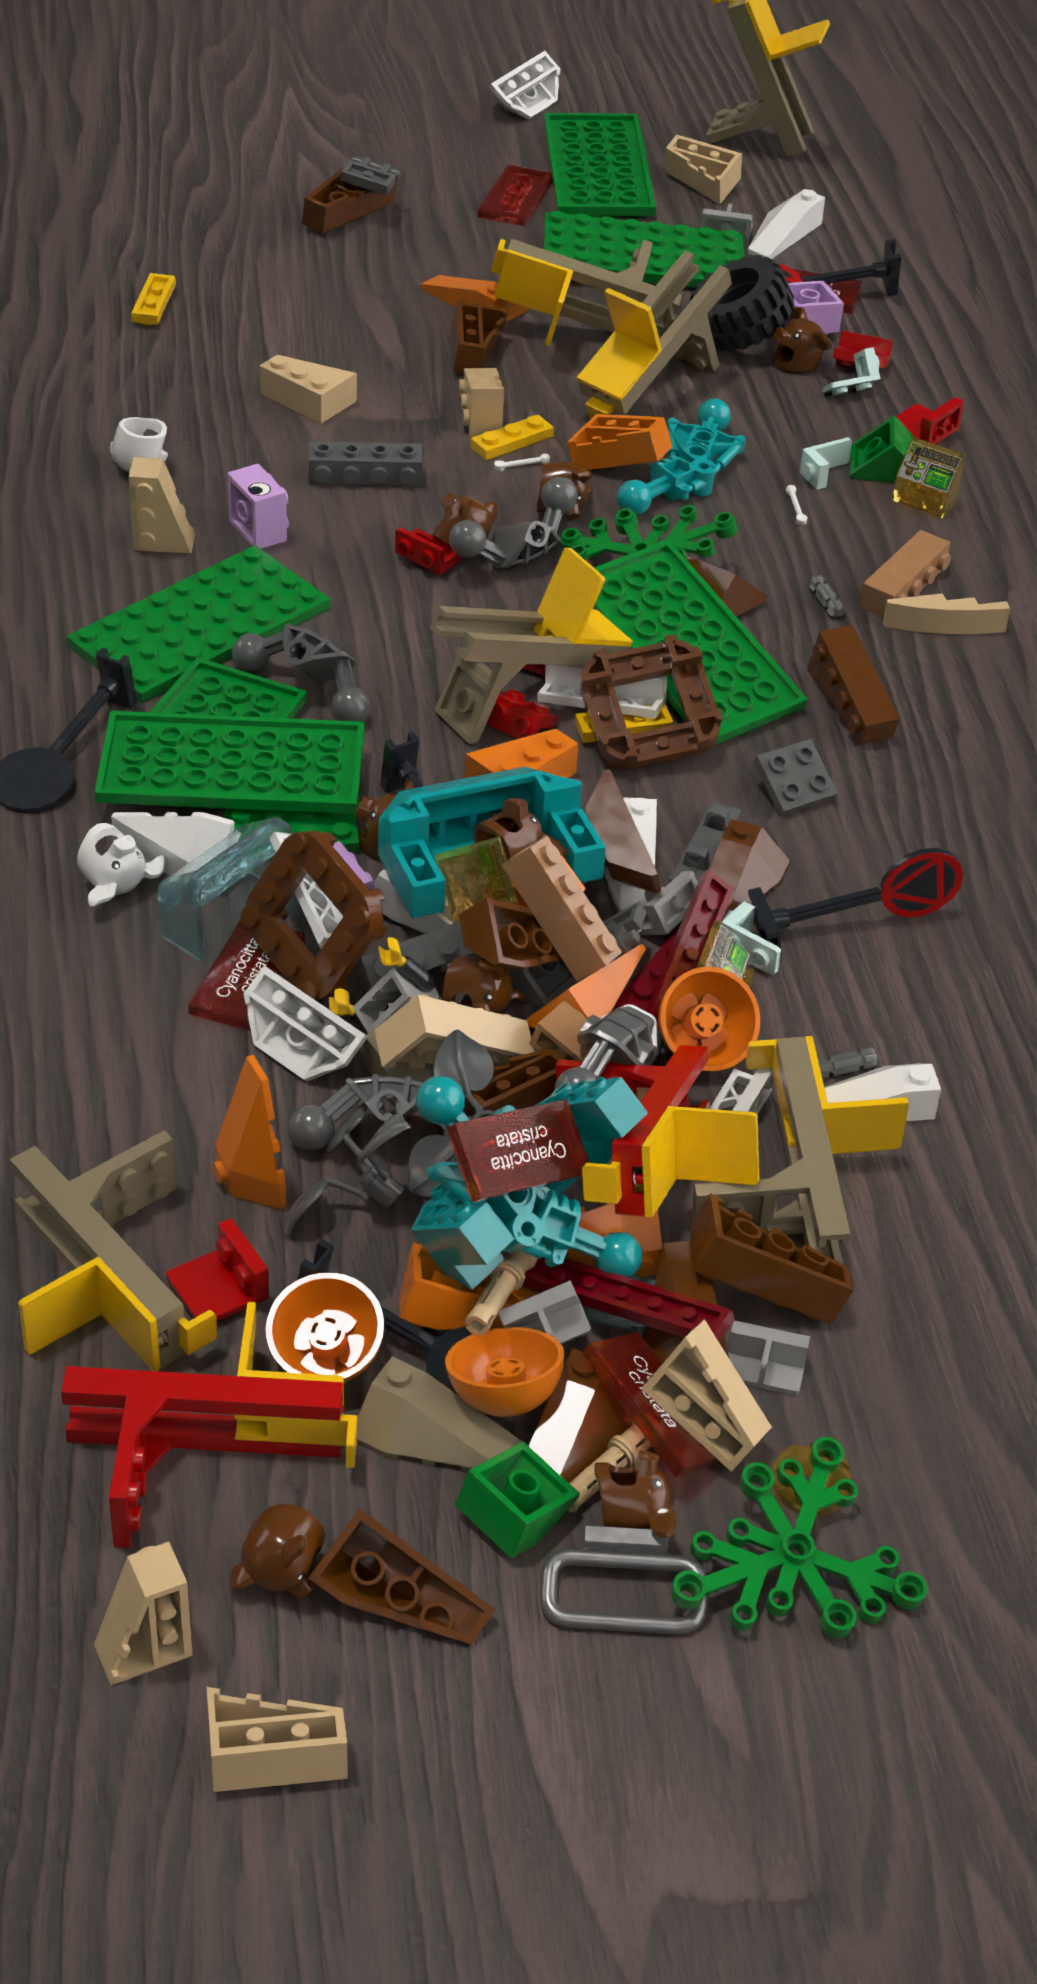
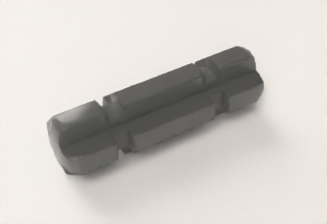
[809,575,846,619]
[818,1047,878,1079]

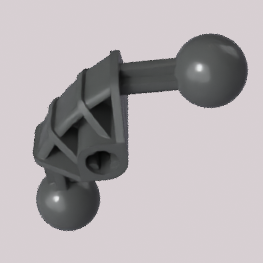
[449,477,578,570]
[232,623,371,722]
[554,1004,662,1091]
[288,1074,471,1156]

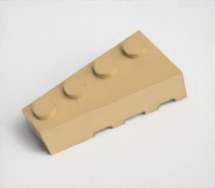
[374,995,535,1069]

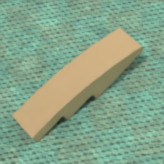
[883,593,1010,634]

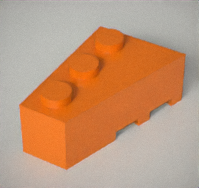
[566,414,672,470]
[465,729,578,778]

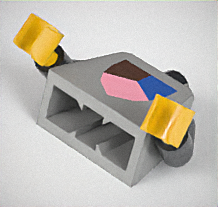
[329,937,439,1033]

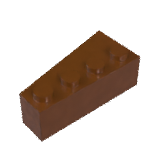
[301,166,397,233]
[807,625,900,745]
[689,1193,854,1324]

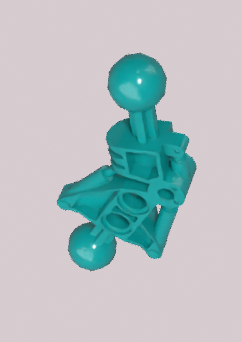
[616,398,746,515]
[416,1076,643,1278]

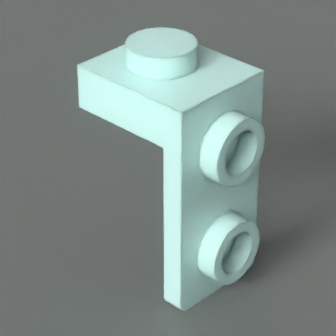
[822,347,880,396]
[799,437,852,490]
[719,901,781,976]

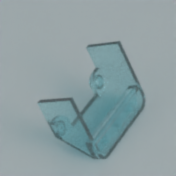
[158,817,291,961]

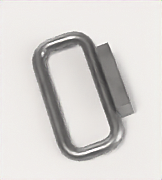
[540,1526,708,1635]

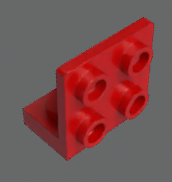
[896,397,964,449]
[166,1218,269,1321]

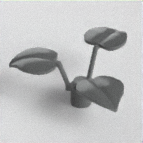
[408,1029,495,1197]
[284,1103,411,1239]

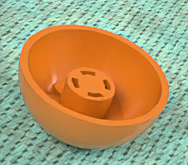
[658,966,760,1071]
[266,1273,384,1383]
[445,1327,564,1417]

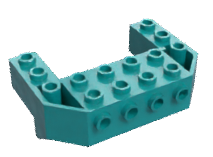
[378,767,606,918]
[411,1077,648,1290]

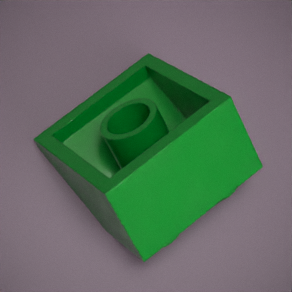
[850,415,915,482]
[455,1441,580,1559]

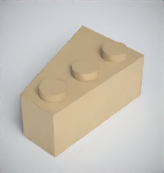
[666,135,742,205]
[259,355,357,424]
[459,368,504,437]
[128,457,196,554]
[642,1319,772,1472]
[94,1542,193,1686]
[207,1687,348,1792]

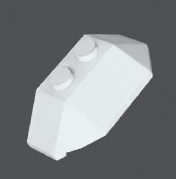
[489,51,560,120]
[244,966,368,1082]

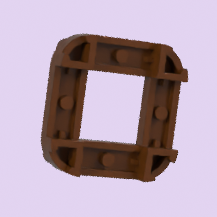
[580,635,722,769]
[241,830,387,1000]

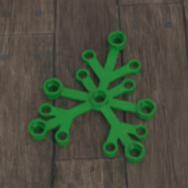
[560,505,738,561]
[670,1437,928,1638]

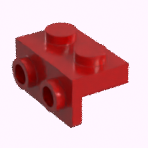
[833,330,893,372]
[395,527,462,575]
[486,689,559,739]

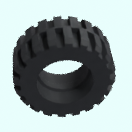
[690,255,794,352]

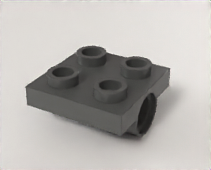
[753,739,838,816]

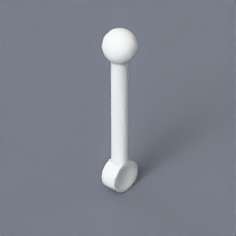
[494,453,550,471]
[786,485,807,525]

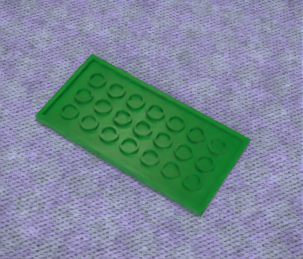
[544,113,656,218]
[544,211,744,288]
[593,539,808,745]
[66,545,331,704]
[94,711,365,814]

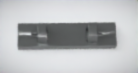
[669,801,742,883]

